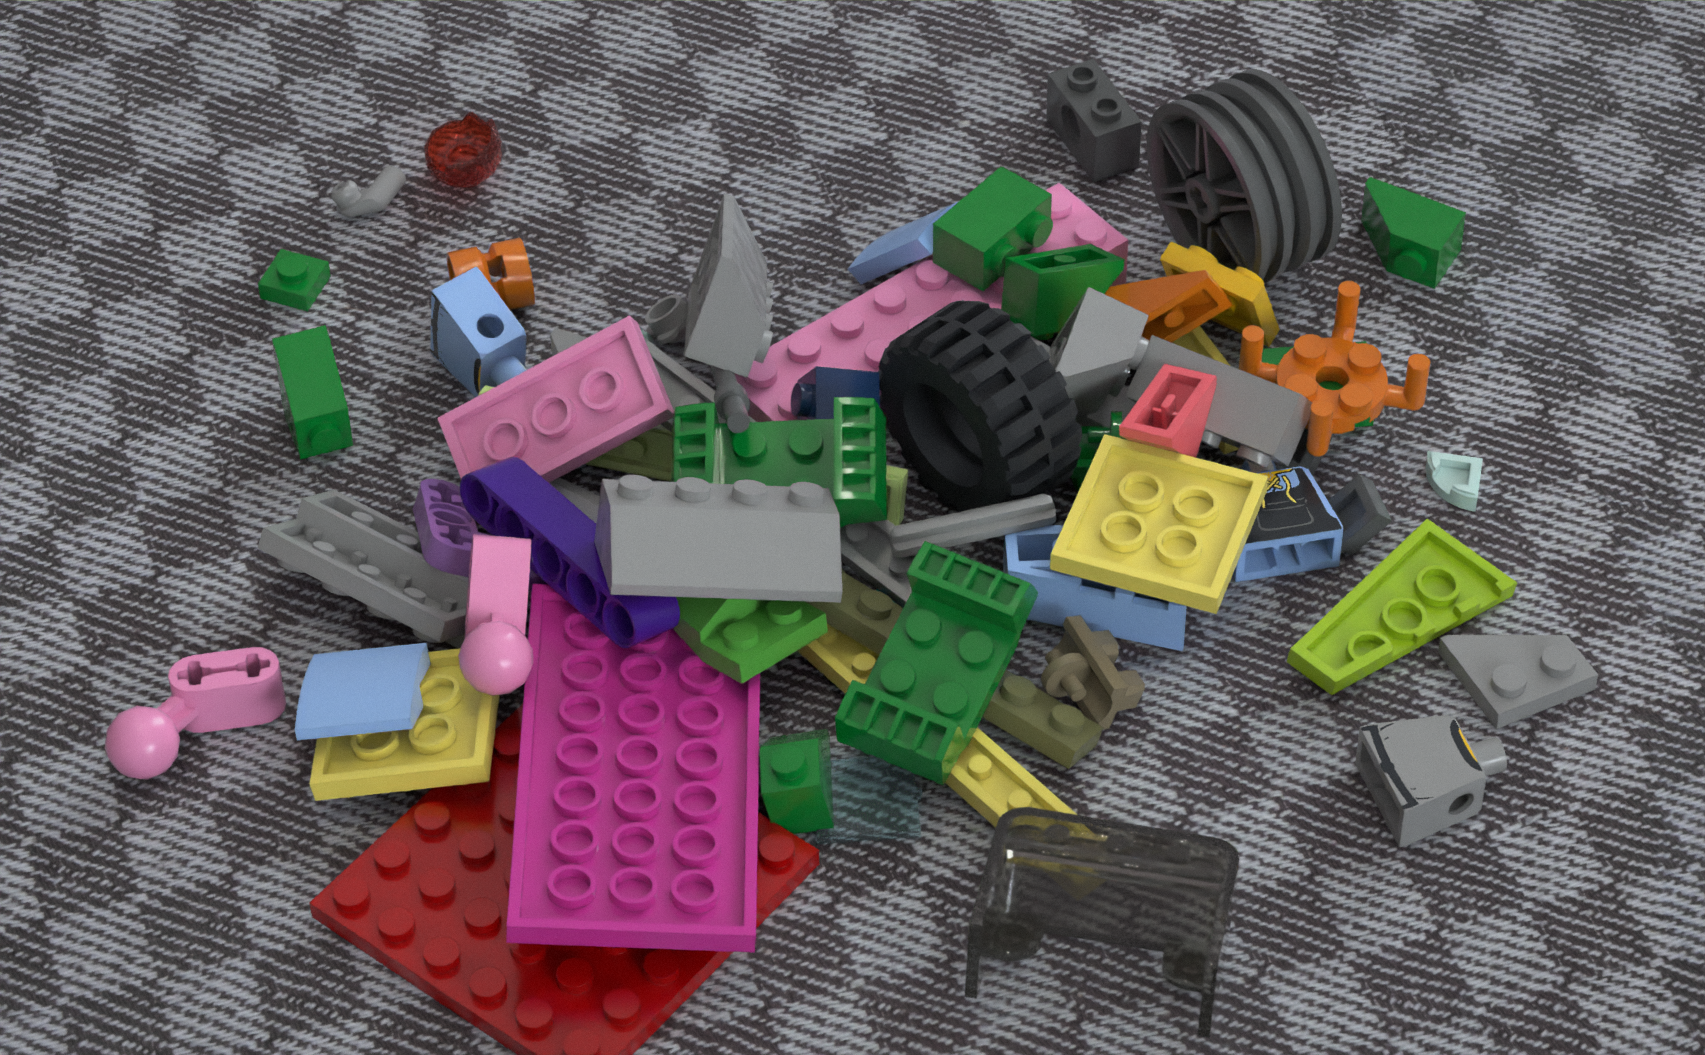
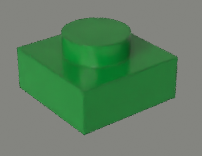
[258,249,331,312]

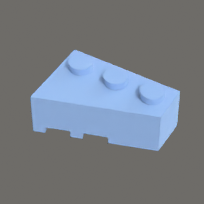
[1003,525,1187,651]

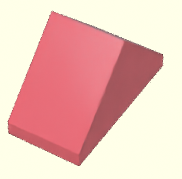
[1119,364,1217,458]

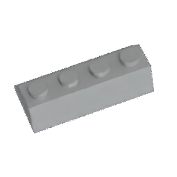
[684,193,773,377]
[594,475,842,603]

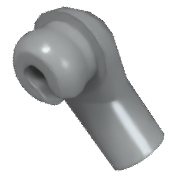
[331,165,406,217]

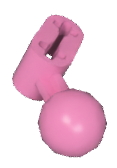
[458,534,534,696]
[105,647,286,780]

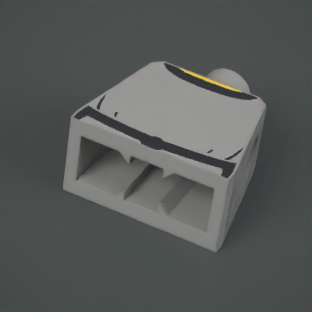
[1355,715,1507,848]

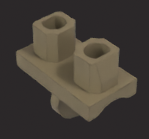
[1041,615,1145,730]

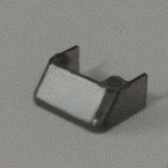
[965,807,1240,1038]

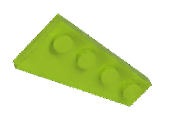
[1286,519,1517,695]

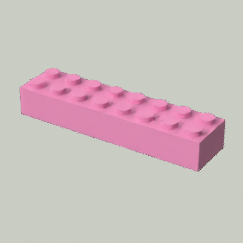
[735,183,1128,425]

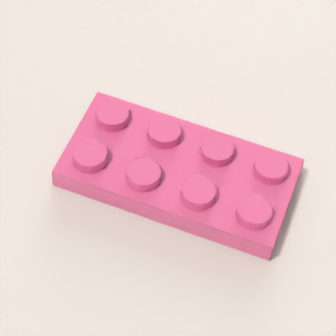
[438,315,674,483]

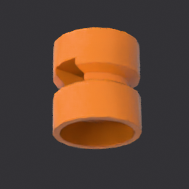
[446,238,535,310]

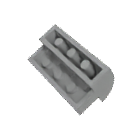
[258,490,468,648]

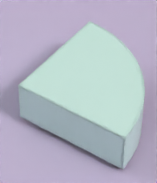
[1426,451,1483,512]

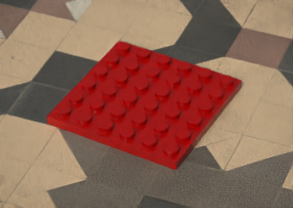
[309,704,819,1055]

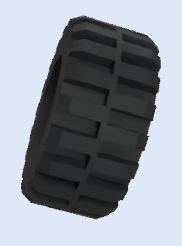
[878,301,1082,512]

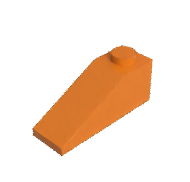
[1058,270,1233,343]

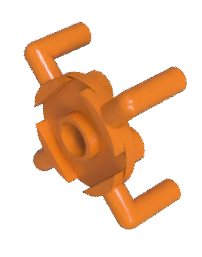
[1239,281,1430,457]

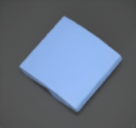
[848,201,959,284]
[295,643,431,741]

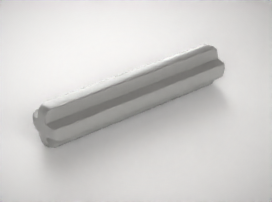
[889,494,1056,558]

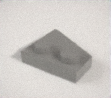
[1438,635,1598,729]

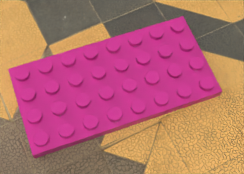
[507,584,760,952]

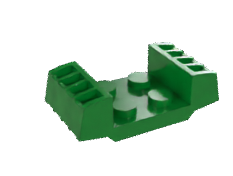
[671,397,887,528]
[835,541,1039,786]

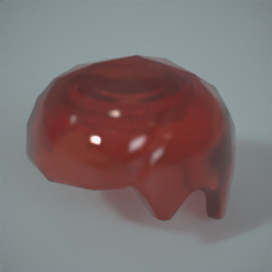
[424,112,502,188]

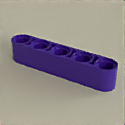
[460,457,680,648]

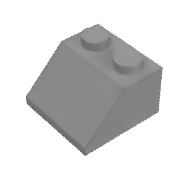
[1048,287,1149,418]

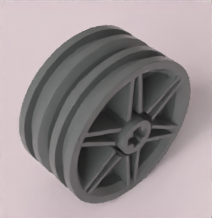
[1147,69,1342,283]

